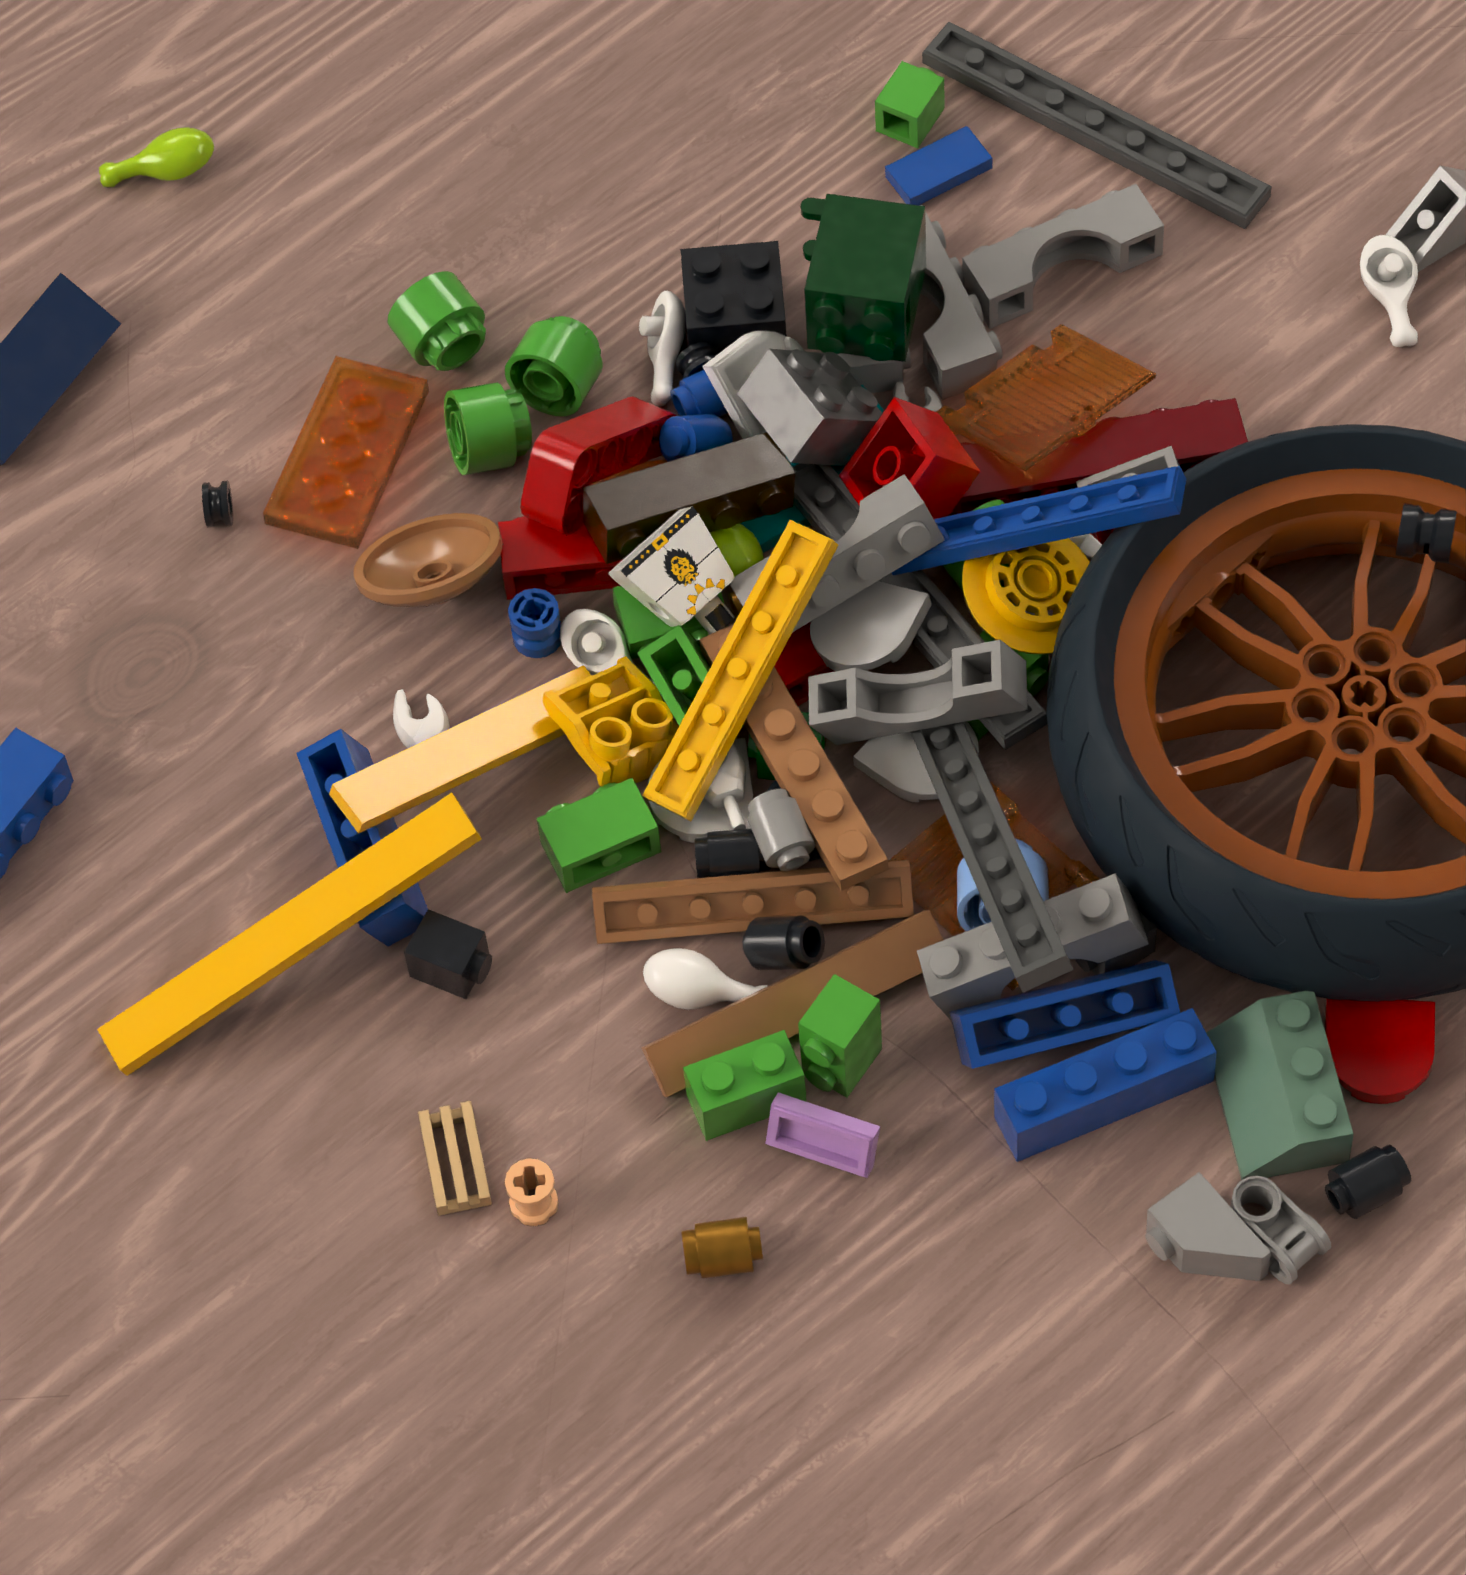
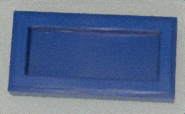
[885,126,993,205]

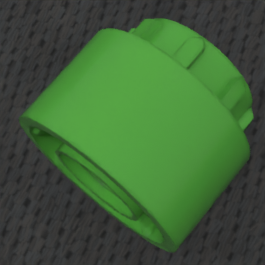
[387,271,486,371]
[505,316,603,416]
[444,382,532,475]

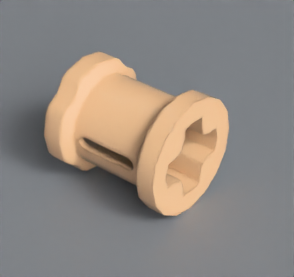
[505,1158,559,1226]

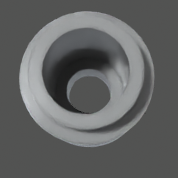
[748,788,815,871]

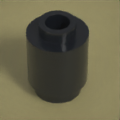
[695,829,771,878]
[742,915,825,970]
[1325,1144,1411,1219]

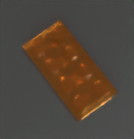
[263,356,429,549]

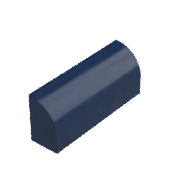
[0,273,122,465]

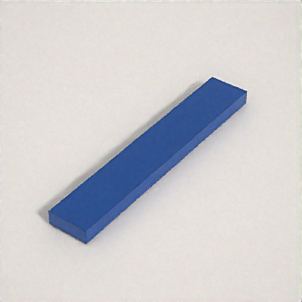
[892,466,1187,576]

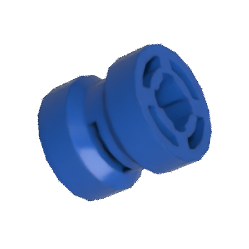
[508,588,561,658]

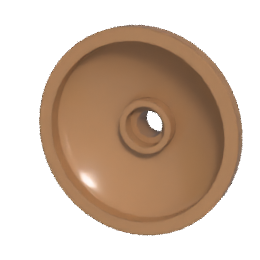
[353,513,503,607]

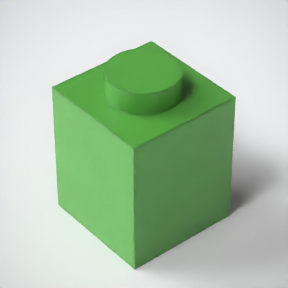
[875,61,945,148]

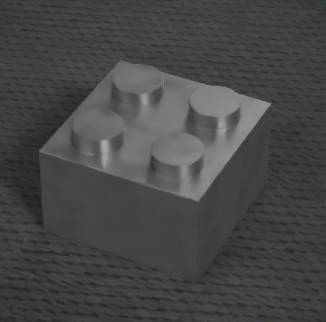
[737,349,882,466]

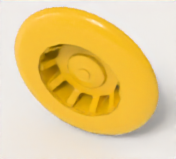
[962,538,1090,654]

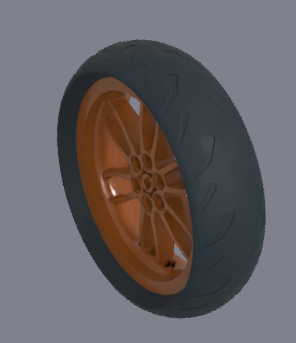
[1046,424,1466,1002]

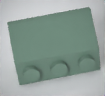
[1206,991,1354,1180]

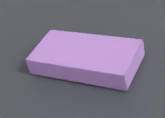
[765,1092,880,1178]

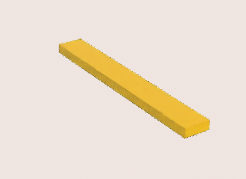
[97,792,482,1076]

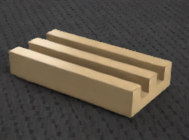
[418,1101,492,1216]

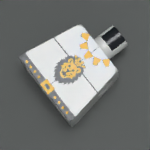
[608,506,735,635]

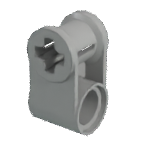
[1230,1176,1331,1285]

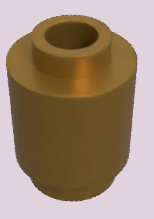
[682,1217,763,1279]

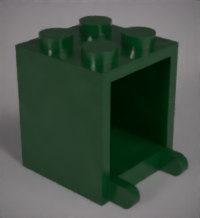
[800,194,926,362]

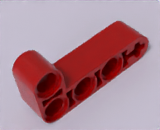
[520,396,677,535]

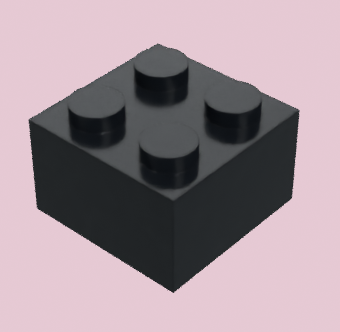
[680,241,787,354]

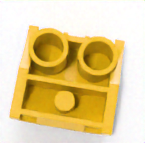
[542,656,679,787]

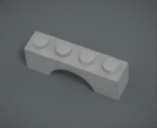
[962,184,1164,329]
[920,205,1003,400]
[730,474,945,633]
[808,640,1028,745]
[917,873,1149,1020]

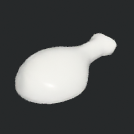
[1360,235,1418,347]
[639,291,686,407]
[560,609,662,697]
[643,948,768,1010]

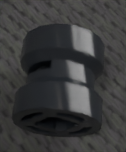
[1395,503,1457,564]

